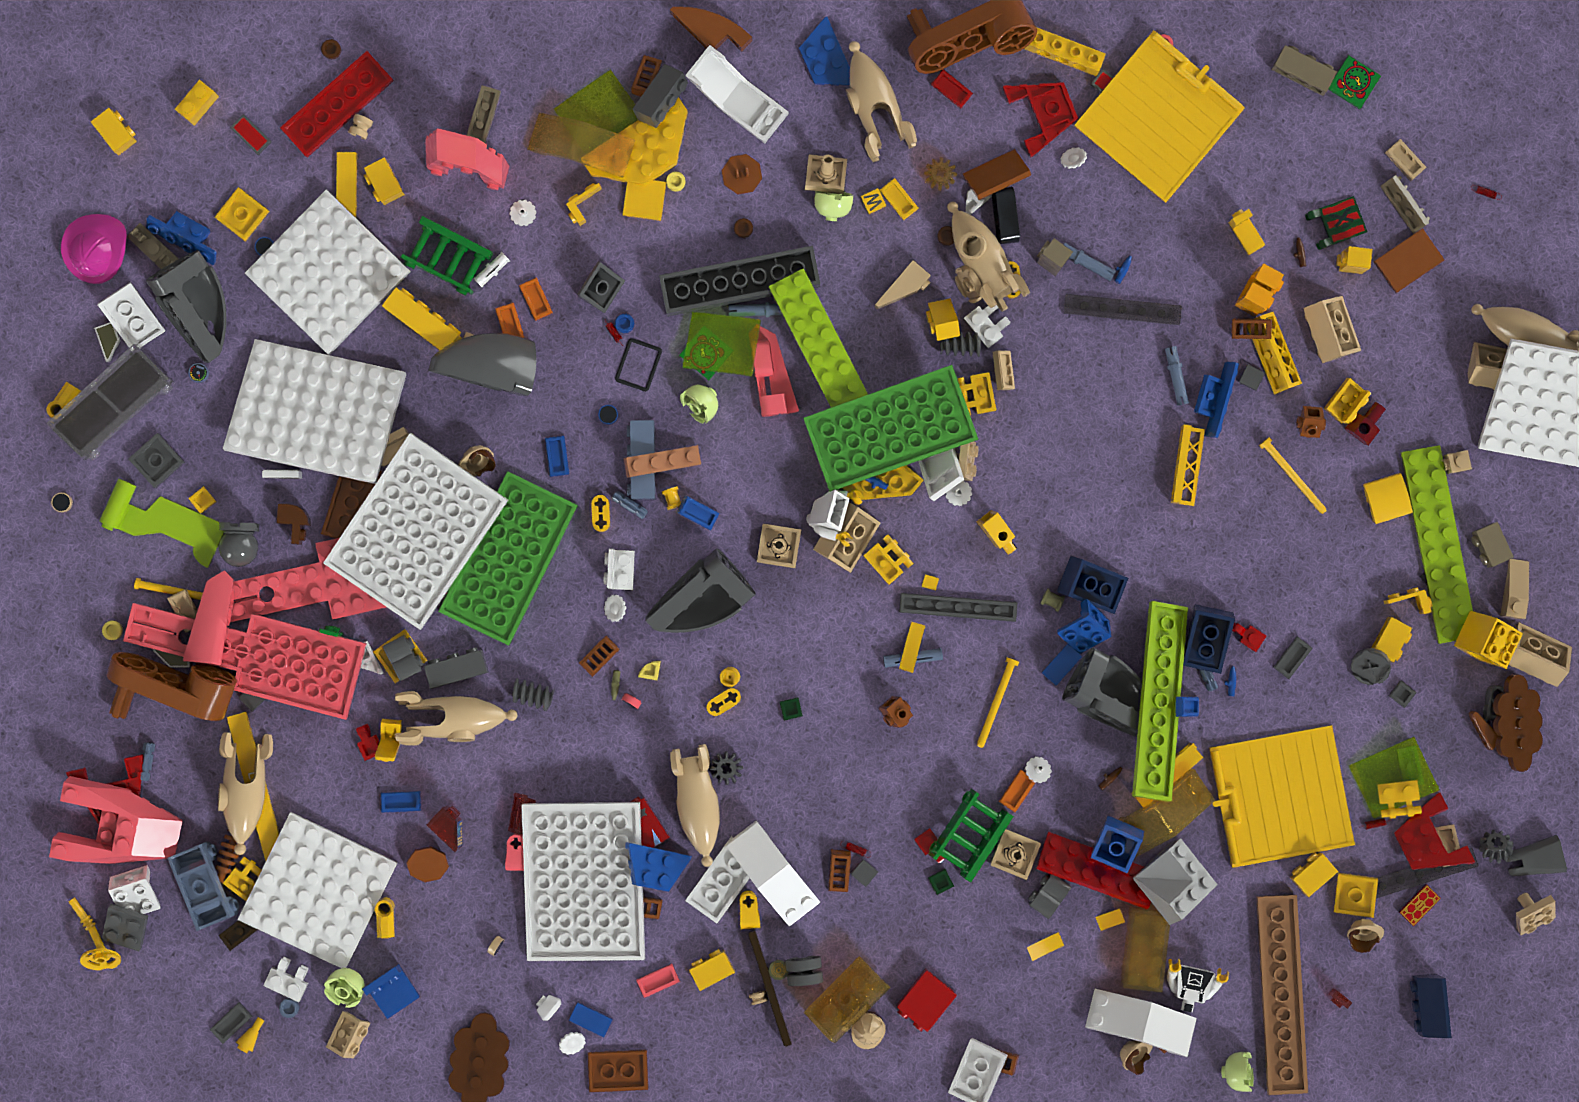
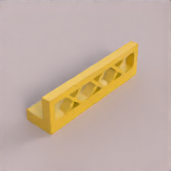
[1247,312,1302,394]
[1171,425,1205,506]
[1131,742,1204,808]

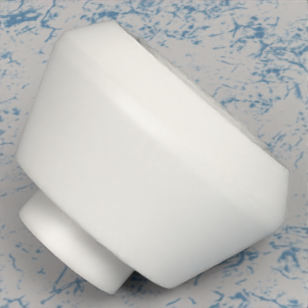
[536,995,561,1021]

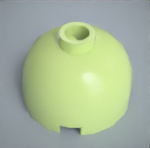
[814,191,853,221]
[680,384,718,424]
[324,968,365,1008]
[1221,1052,1254,1092]

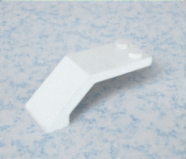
[685,45,789,144]
[918,448,964,501]
[725,821,820,926]
[1085,989,1196,1057]

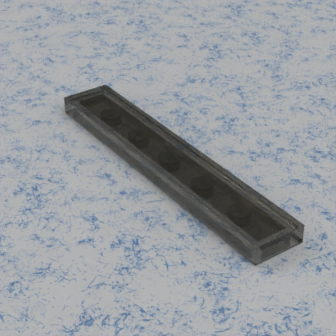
[1063,294,1182,325]
[1375,847,1478,899]

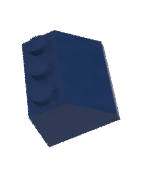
[1410,974,1452,1038]

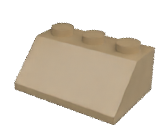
[1303,296,1361,363]
[1467,342,1507,390]
[813,503,880,573]
[1509,623,1572,687]

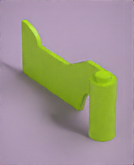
[99,478,224,568]

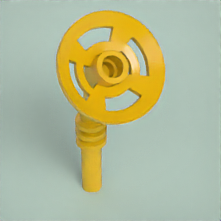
[68,897,121,970]

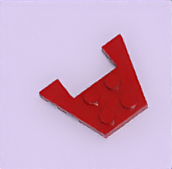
[1002,82,1078,158]
[66,754,143,825]
[1394,792,1475,870]

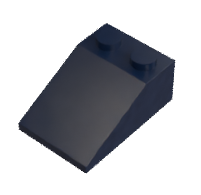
[1057,555,1129,614]
[1183,604,1235,674]

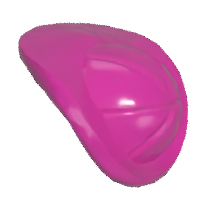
[61,214,127,284]

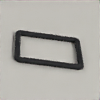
[615,338,662,392]

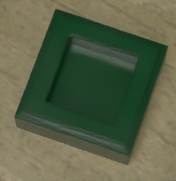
[780,697,803,721]
[928,869,954,895]

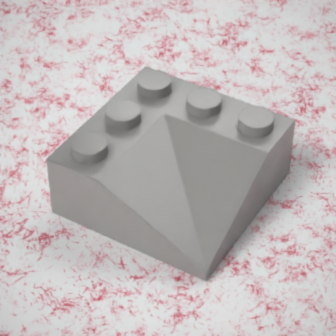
[1133,838,1218,925]

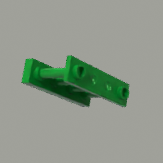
[401,216,493,296]
[928,789,1014,882]

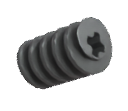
[940,332,981,357]
[512,678,555,711]

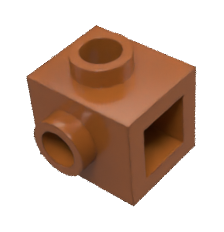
[1296,406,1326,438]
[878,696,913,728]

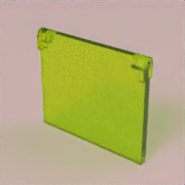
[554,69,638,155]
[683,312,761,377]
[1349,737,1440,819]

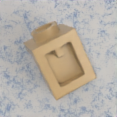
[1442,450,1472,474]

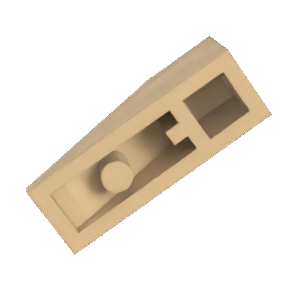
[875,261,931,309]
[1500,559,1529,619]

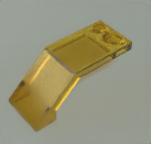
[527,113,635,178]
[1118,769,1215,858]

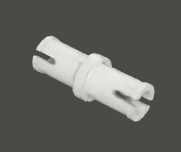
[474,252,510,287]

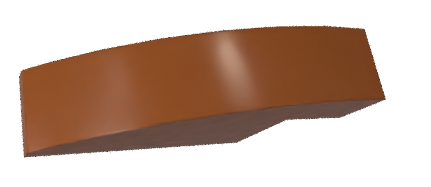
[670,7,752,52]

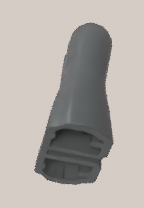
[1506,835,1567,876]

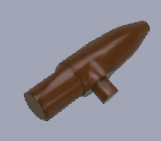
[1294,237,1306,267]
[1098,767,1123,791]

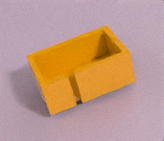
[1234,263,1284,317]

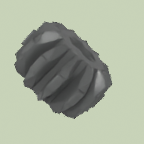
[710,751,743,785]
[1479,829,1513,864]

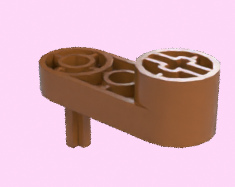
[907,0,1037,74]
[106,652,237,721]

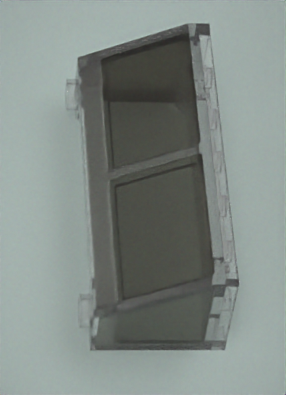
[47,344,175,461]

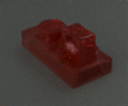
[508,792,536,834]

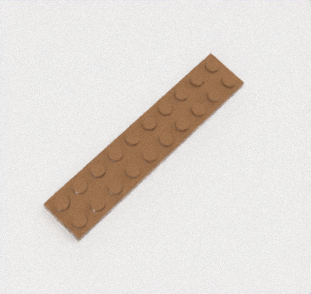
[1256,894,1308,1095]

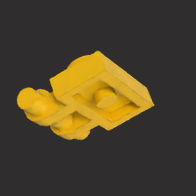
[957,372,997,416]
[863,534,914,585]
[1377,780,1422,819]
[223,856,262,901]

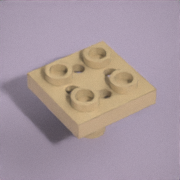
[805,154,847,194]
[956,441,978,481]
[757,524,801,568]
[990,829,1041,880]
[1516,893,1556,935]

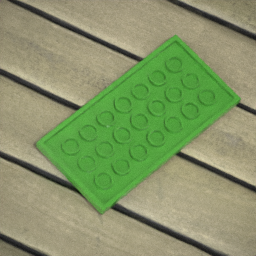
[803,365,978,492]
[438,471,578,646]

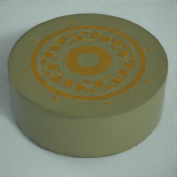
[769,960,788,980]

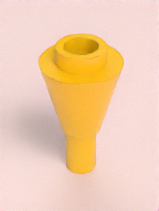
[236,1017,265,1053]

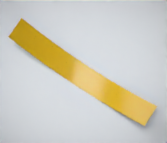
[899,574,939,673]
[1027,909,1125,961]

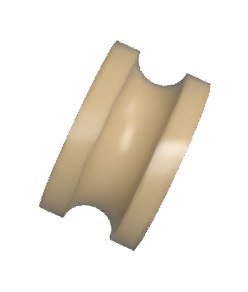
[749,990,768,1005]

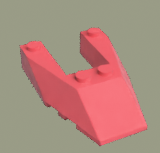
[425,128,509,190]
[49,776,183,864]

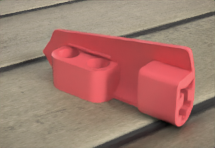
[749,324,799,417]
[183,570,234,666]

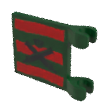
[1305,196,1368,250]

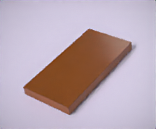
[321,471,382,539]

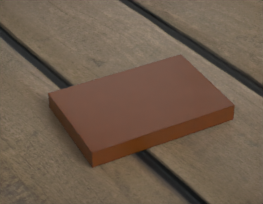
[963,149,1031,200]
[1374,228,1445,293]
[588,1050,648,1092]

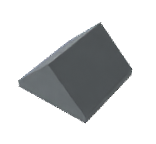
[577,261,625,313]

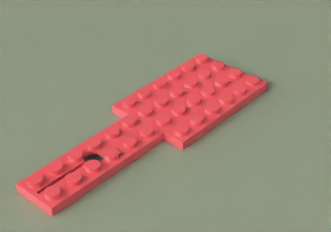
[230,538,447,623]
[123,603,367,720]

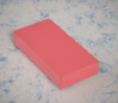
[636,963,680,998]

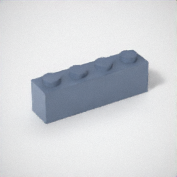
[627,420,655,500]

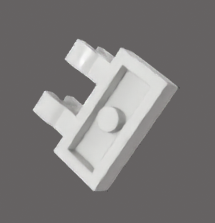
[964,305,1011,348]
[263,957,309,1002]

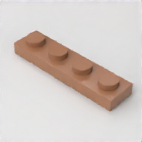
[623,445,701,478]

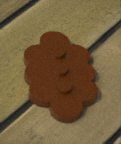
[1493,674,1543,772]
[448,1012,510,1102]

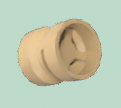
[348,114,373,140]

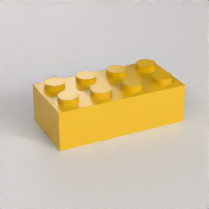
[382,287,463,350]

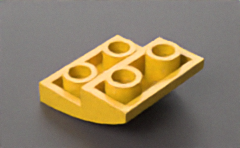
[1363,473,1413,524]

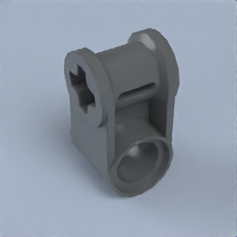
[1482,685,1504,722]

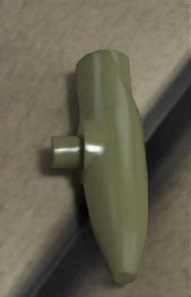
[611,670,621,700]

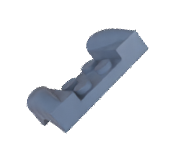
[168,841,239,931]

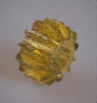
[924,157,957,191]

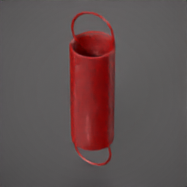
[1472,185,1502,200]
[605,319,624,346]
[1359,818,1391,830]
[840,841,871,858]

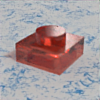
[1329,988,1352,1009]

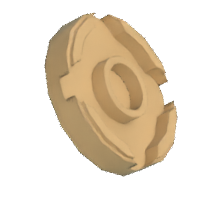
[955,265,982,303]

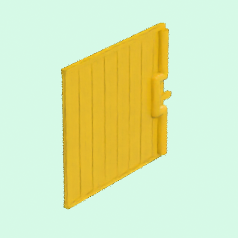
[1074,30,1245,203]
[1209,725,1355,868]

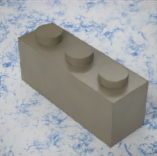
[1271,45,1337,96]
[1037,238,1073,276]

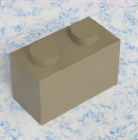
[1471,522,1514,568]

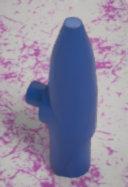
[1115,256,1132,284]
[865,476,889,490]
[1225,666,1236,697]

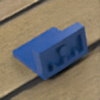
[1057,599,1112,654]
[362,964,420,1019]

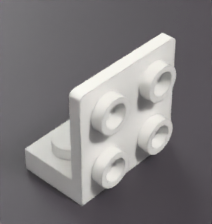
[604,549,635,590]
[108,865,161,914]

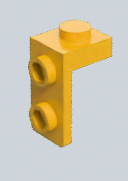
[566,183,602,226]
[1228,209,1265,255]
[1384,587,1433,615]
[375,719,402,762]

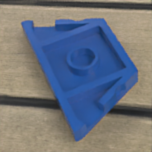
[799,17,850,86]
[625,842,692,892]

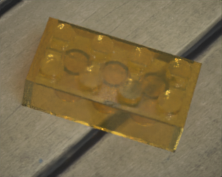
[1120,907,1170,992]
[803,956,891,1043]

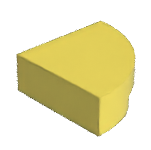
[638,661,661,680]

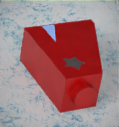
[630,796,670,848]

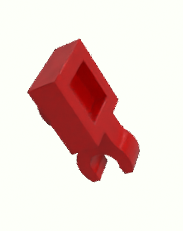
[1232,623,1266,652]
[356,724,379,761]
[914,828,945,863]

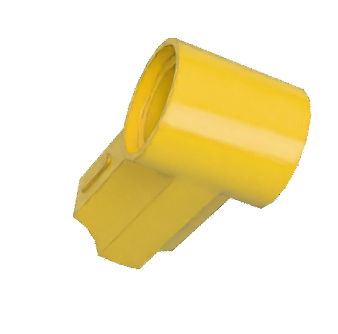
[46,382,82,421]
[375,897,395,938]

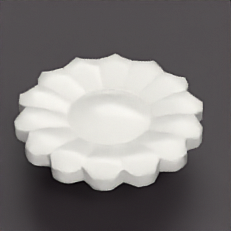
[1060,147,1087,169]
[509,200,537,226]
[946,480,972,506]
[604,595,626,622]
[1025,757,1052,783]
[559,1032,586,1055]

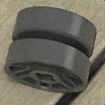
[785,956,823,986]

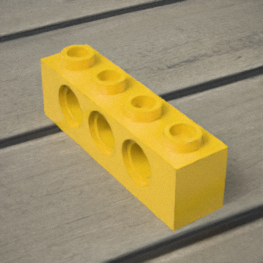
[1025,27,1106,77]

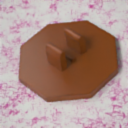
[722,154,762,195]
[406,846,449,882]

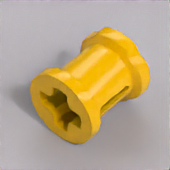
[661,486,681,510]

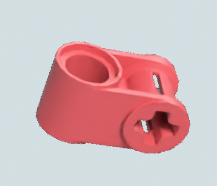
[505,833,524,871]

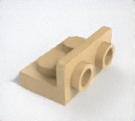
[326,1011,370,1059]

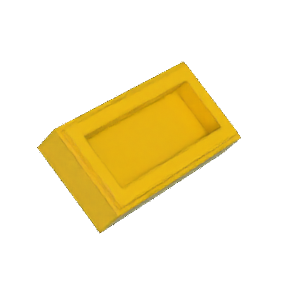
[879,178,919,221]

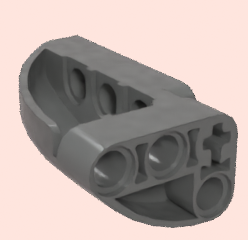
[146,250,226,363]
[428,333,536,396]
[645,548,756,633]
[1062,647,1142,737]

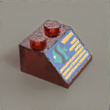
[426,805,462,852]

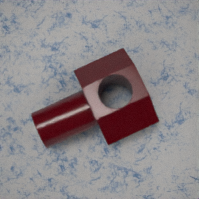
[1345,402,1386,446]

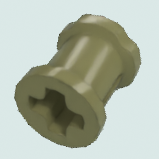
[1040,588,1065,612]

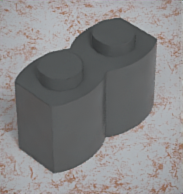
[382,635,424,681]
[1028,874,1072,919]

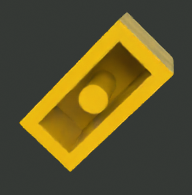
[175,79,219,126]
[91,108,137,155]
[364,157,405,205]
[1336,246,1372,274]
[926,298,960,341]
[1371,617,1412,663]
[1290,852,1338,897]
[689,949,735,991]

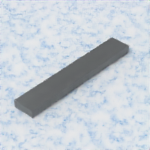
[899,593,1018,622]

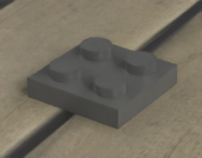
[129,433,185,488]
[102,904,148,951]

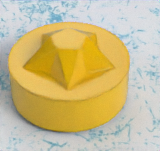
[720,667,740,687]

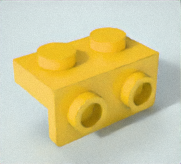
[1324,378,1371,424]

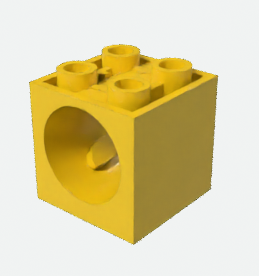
[1454,611,1523,669]

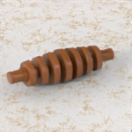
[215,829,239,883]

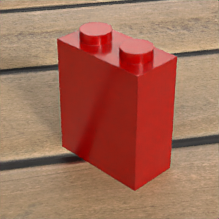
[896,968,957,1032]

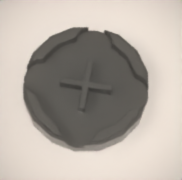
[1351,648,1391,685]

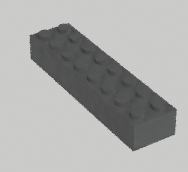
[659,246,820,317]

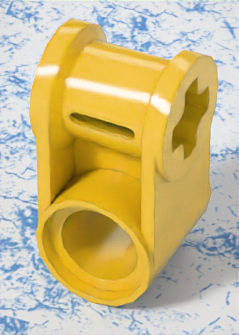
[739,890,760,929]

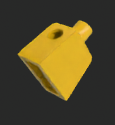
[976,510,1017,554]

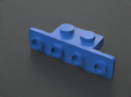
[146,211,217,265]
[1194,362,1239,438]

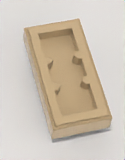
[1385,139,1426,181]
[993,351,1015,390]
[167,589,198,633]
[1435,824,1460,867]

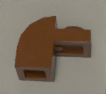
[277,504,311,545]

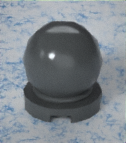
[219,522,259,567]

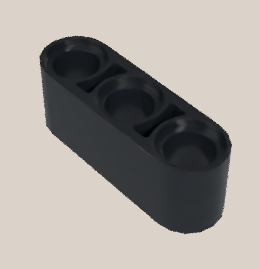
[992,186,1020,244]

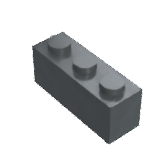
[633,64,688,128]
[424,647,489,689]

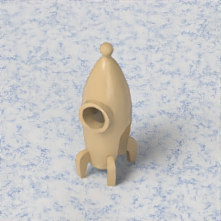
[846,41,917,162]
[947,201,1030,312]
[1472,304,1579,351]
[395,691,518,746]
[218,732,273,855]
[670,744,720,867]

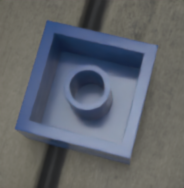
[1091,816,1144,873]

